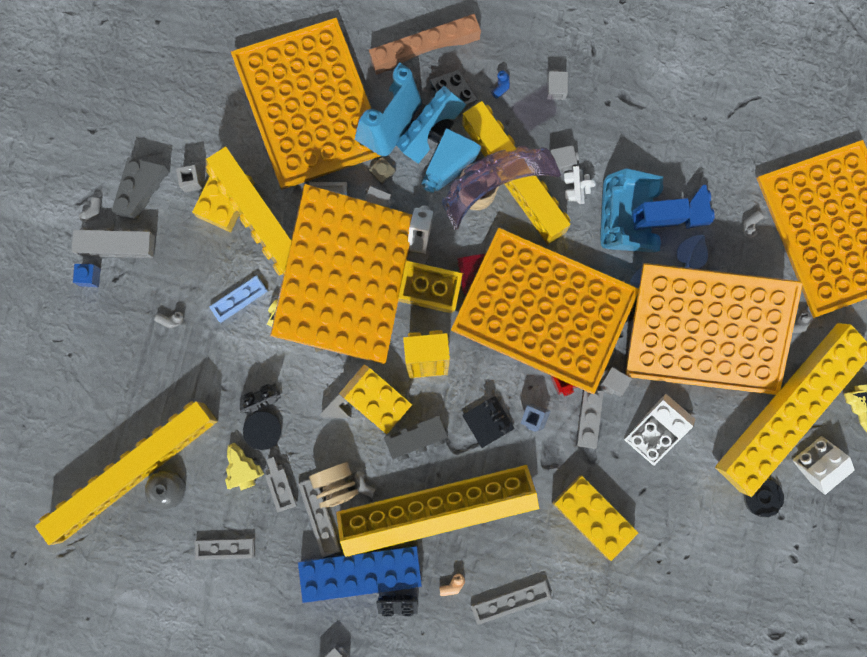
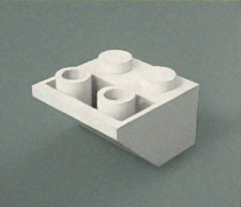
[793,436,854,494]

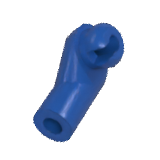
[491,71,510,99]

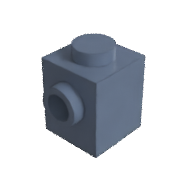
[520,403,550,432]

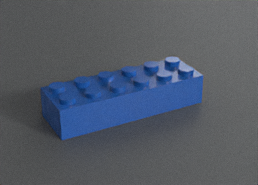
[298,545,422,603]

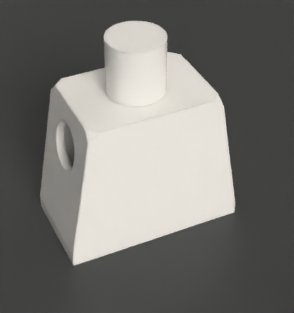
[408,206,433,254]

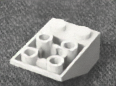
[625,394,695,466]

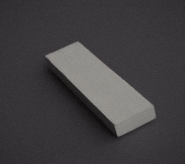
[298,479,341,558]
[471,579,552,625]

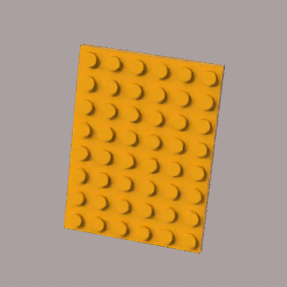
[231,17,380,190]
[756,140,867,318]
[270,184,412,364]
[451,228,639,394]
[625,263,803,395]

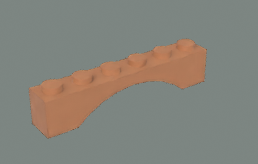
[369,14,481,75]

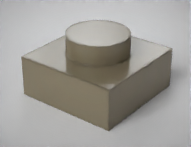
[369,157,396,184]

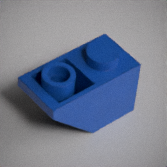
[685,185,715,229]

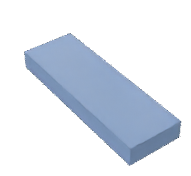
[209,275,268,323]

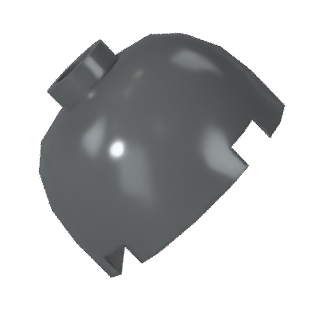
[145,471,186,509]

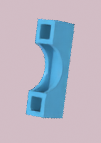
[396,86,466,164]

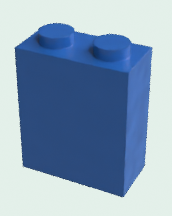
[632,198,692,230]

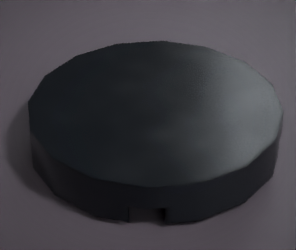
[243,412,282,450]
[744,479,784,517]

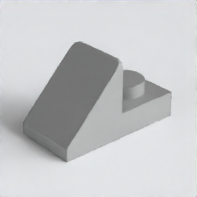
[320,394,351,419]

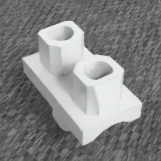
[564,166,596,204]

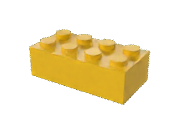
[552,476,638,561]

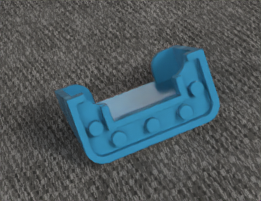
[354,62,422,156]
[421,128,481,193]
[600,168,663,252]

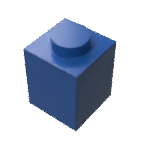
[73,264,101,287]

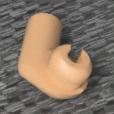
[439,574,465,596]

